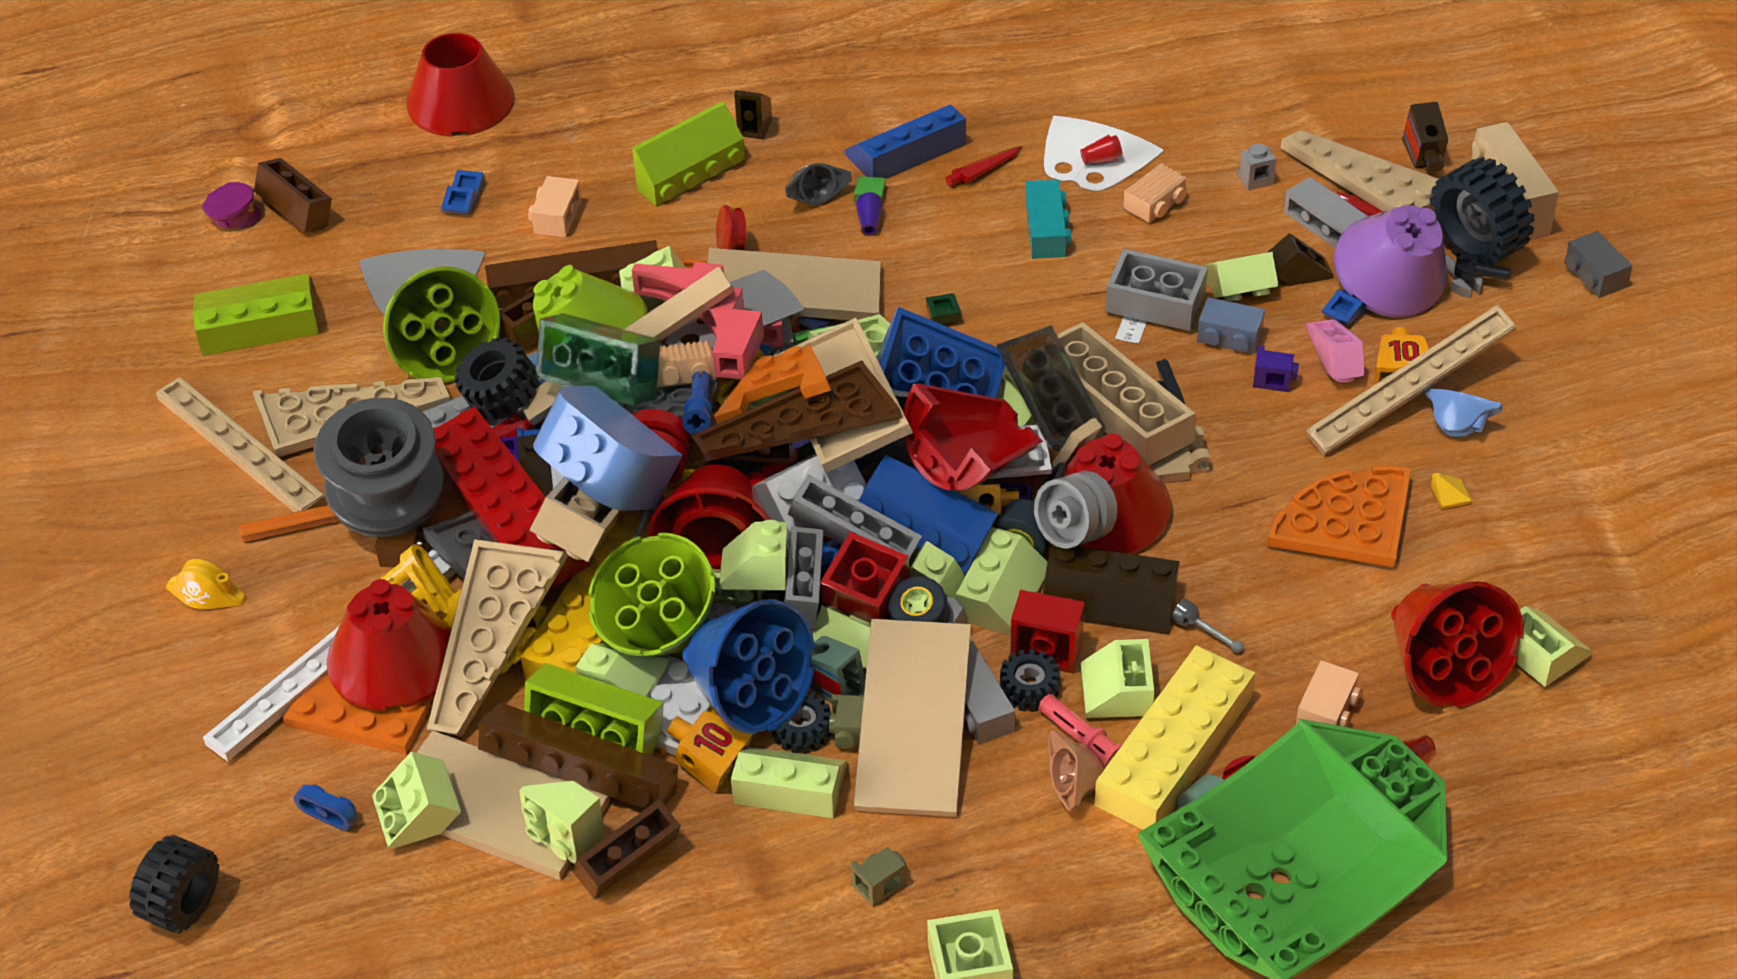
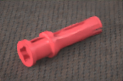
[1038,694,1122,769]

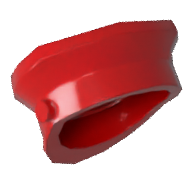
[716,205,746,250]

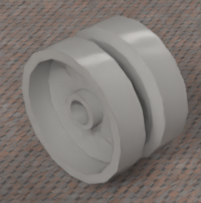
[1034,470,1117,549]

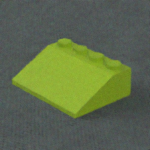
[193,273,319,356]

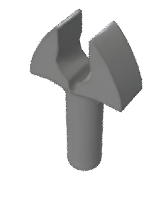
[1445,255,1482,298]

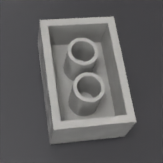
[1105,249,1208,331]

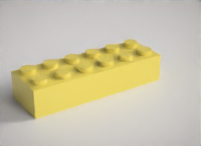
[1094,645,1255,830]

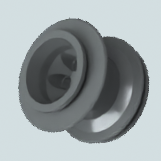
[314,397,444,537]

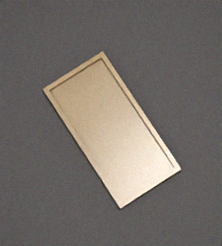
[707,248,881,320]
[773,318,913,473]
[854,619,971,817]
[417,730,610,880]

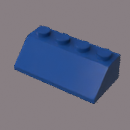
[844,104,966,178]
[859,454,998,573]

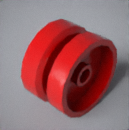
[632,409,692,487]

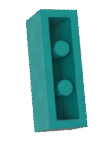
[1025,179,1071,259]

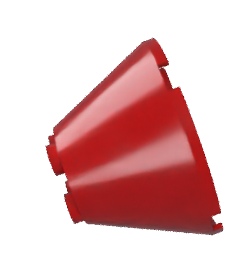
[1063,433,1171,554]
[326,579,452,711]
[1391,581,1524,708]

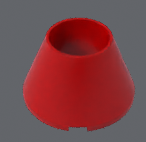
[406,33,513,136]
[647,465,771,570]

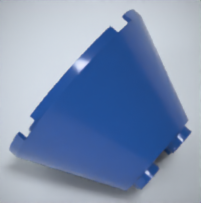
[682,599,815,734]

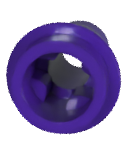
[856,192,884,235]

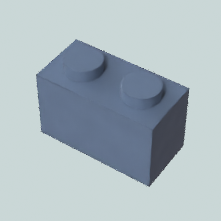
[1197,297,1265,354]

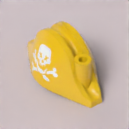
[166,559,246,609]

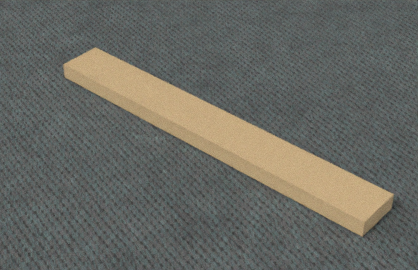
[521,266,735,426]
[1306,304,1517,457]
[156,377,327,512]

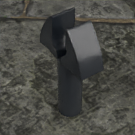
[1454,254,1512,283]

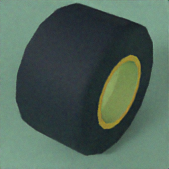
[995,499,1051,556]
[888,576,950,623]

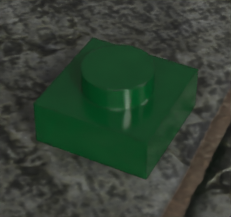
[926,293,961,324]

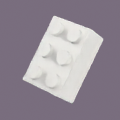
[753,453,866,541]

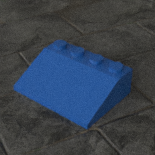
[876,307,1009,398]

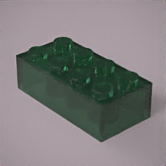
[536,313,661,406]

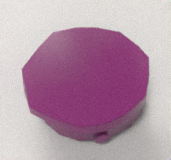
[202,182,261,229]

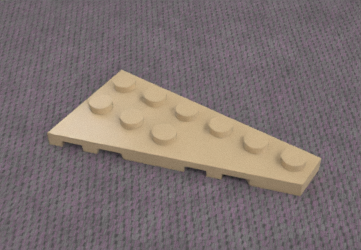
[1280,130,1438,212]
[252,377,451,457]
[427,540,569,737]

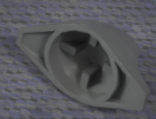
[785,163,852,205]

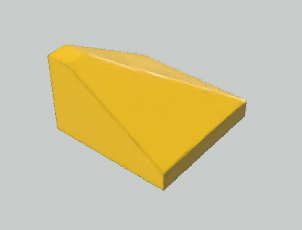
[1431,473,1472,509]

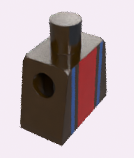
[1402,102,1448,172]

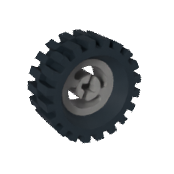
[1430,157,1535,266]

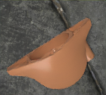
[1048,729,1104,812]

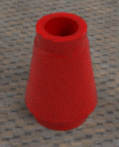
[1080,134,1123,165]

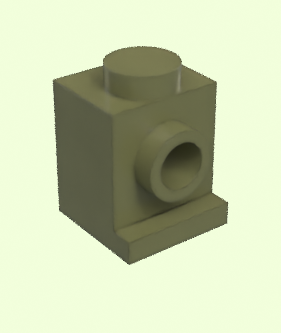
[829,694,864,749]
[850,847,907,907]

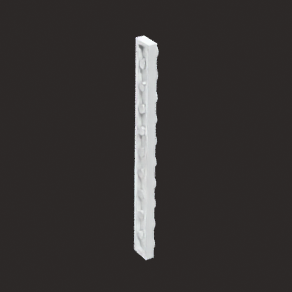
[203,549,456,762]

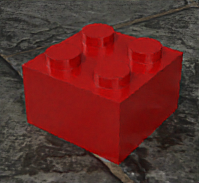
[820,532,910,623]
[1010,590,1085,674]

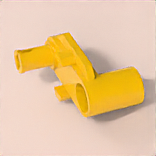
[380,544,462,628]

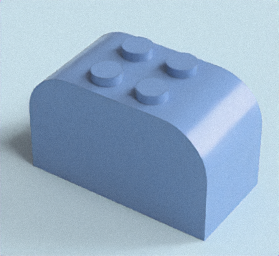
[533,386,683,511]

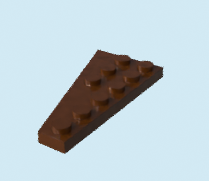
[691,360,902,462]

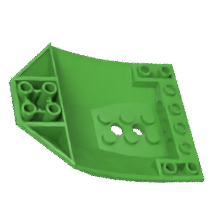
[1137,719,1447,979]

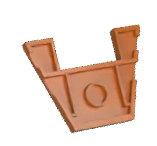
[714,345,831,424]

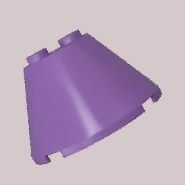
[1334,205,1447,318]

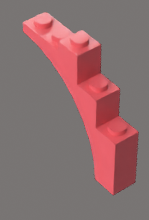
[631,262,764,379]

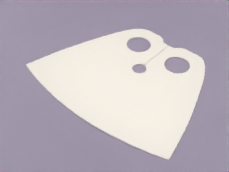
[1044,115,1164,191]

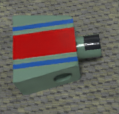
[810,636,866,704]

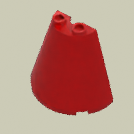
[904,384,1043,490]

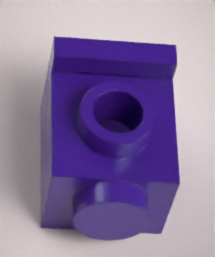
[1253,346,1299,392]

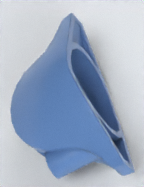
[1425,388,1503,438]

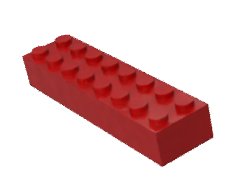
[433,406,591,592]

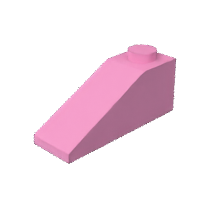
[1306,319,1364,383]

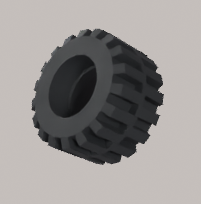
[454,338,539,420]
[129,835,219,933]

